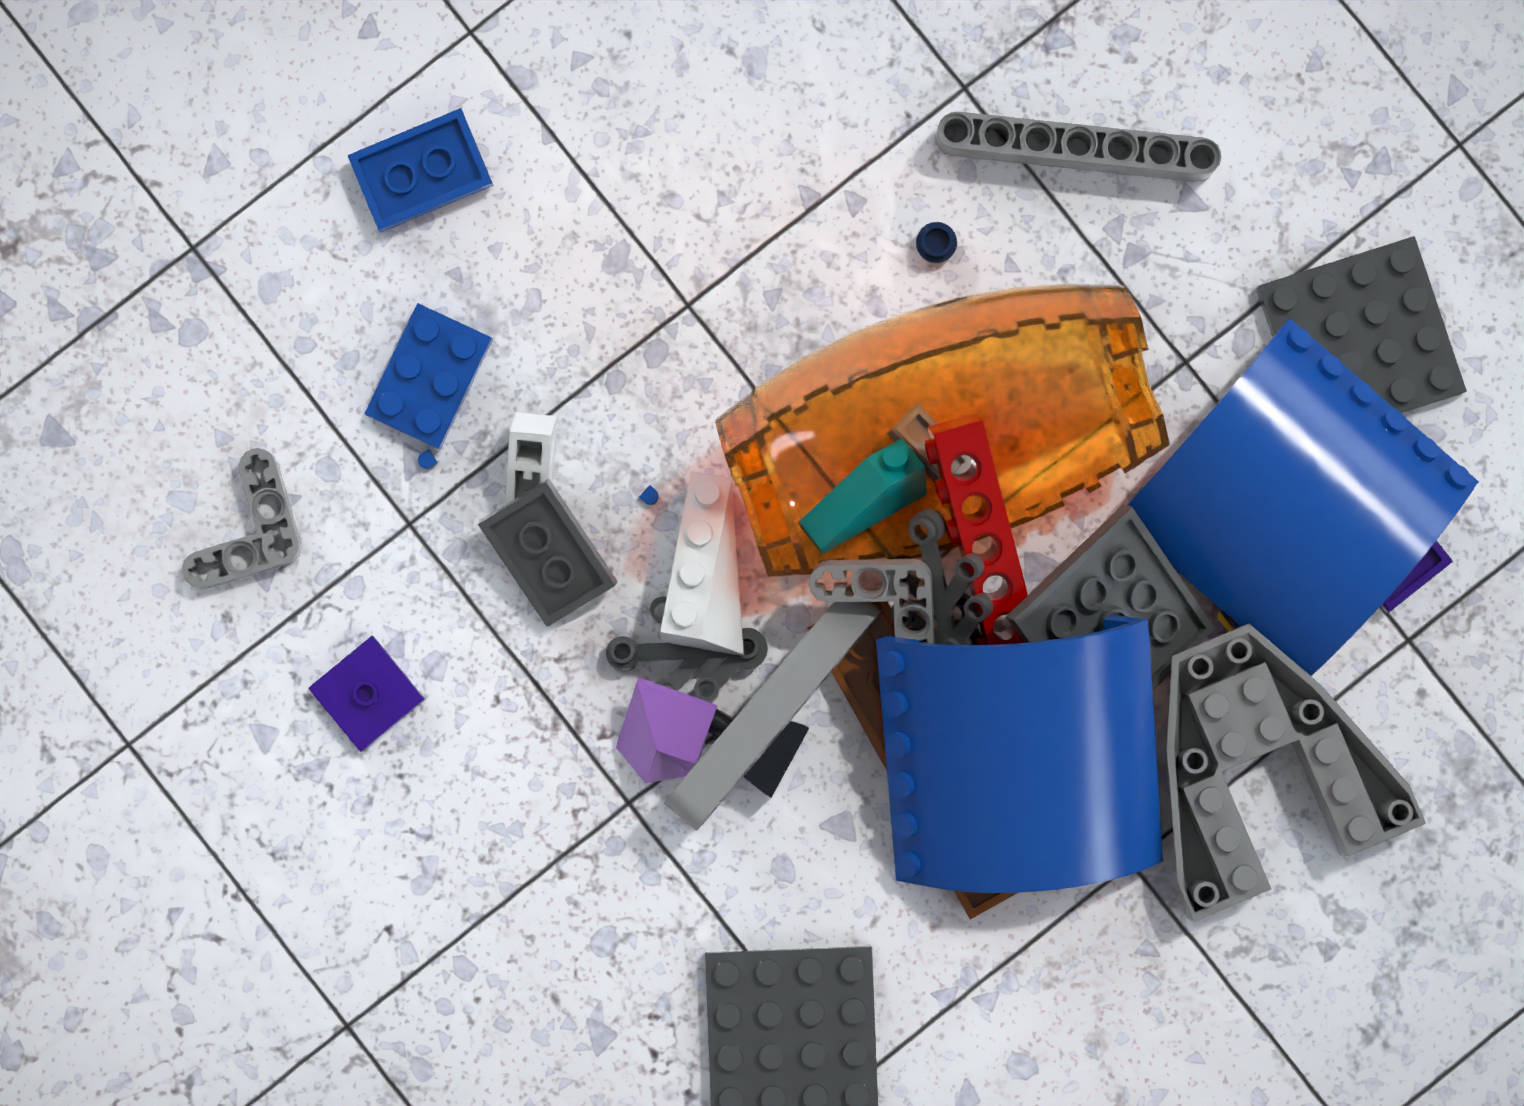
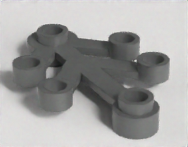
[881,509,993,645]
[606,597,768,703]

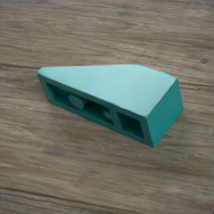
[799,438,927,554]

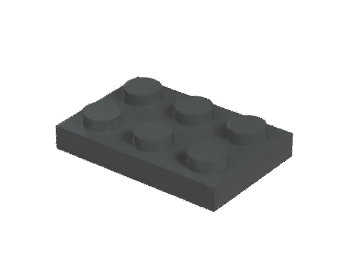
[478,479,618,627]

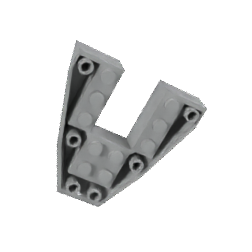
[1167,624,1426,922]

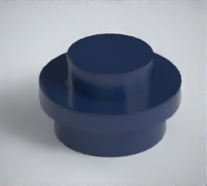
[916,222,957,263]

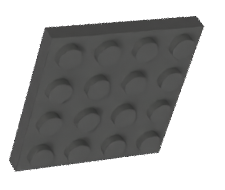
[1256,236,1467,413]
[1006,504,1216,691]
[705,946,878,1106]

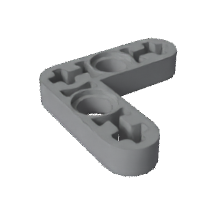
[182,448,302,589]
[809,559,935,644]

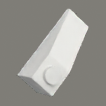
[505,412,557,505]

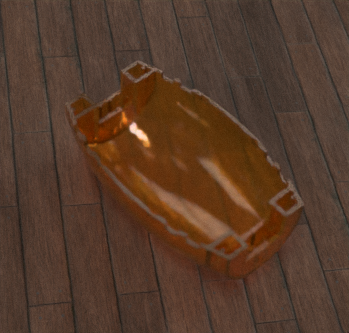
[715,284,1170,577]

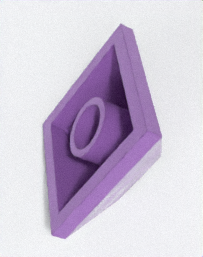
[616,677,717,783]

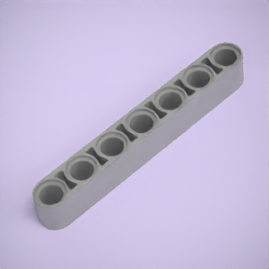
[935,111,1222,182]
[664,584,882,831]

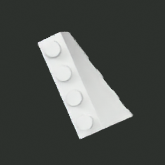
[660,471,744,656]

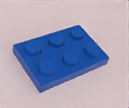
[347,108,494,233]
[364,303,493,450]

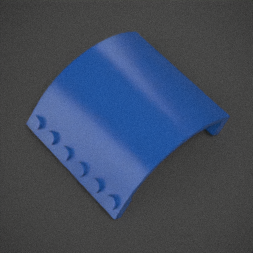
[1126,318,1479,676]
[876,615,1163,893]

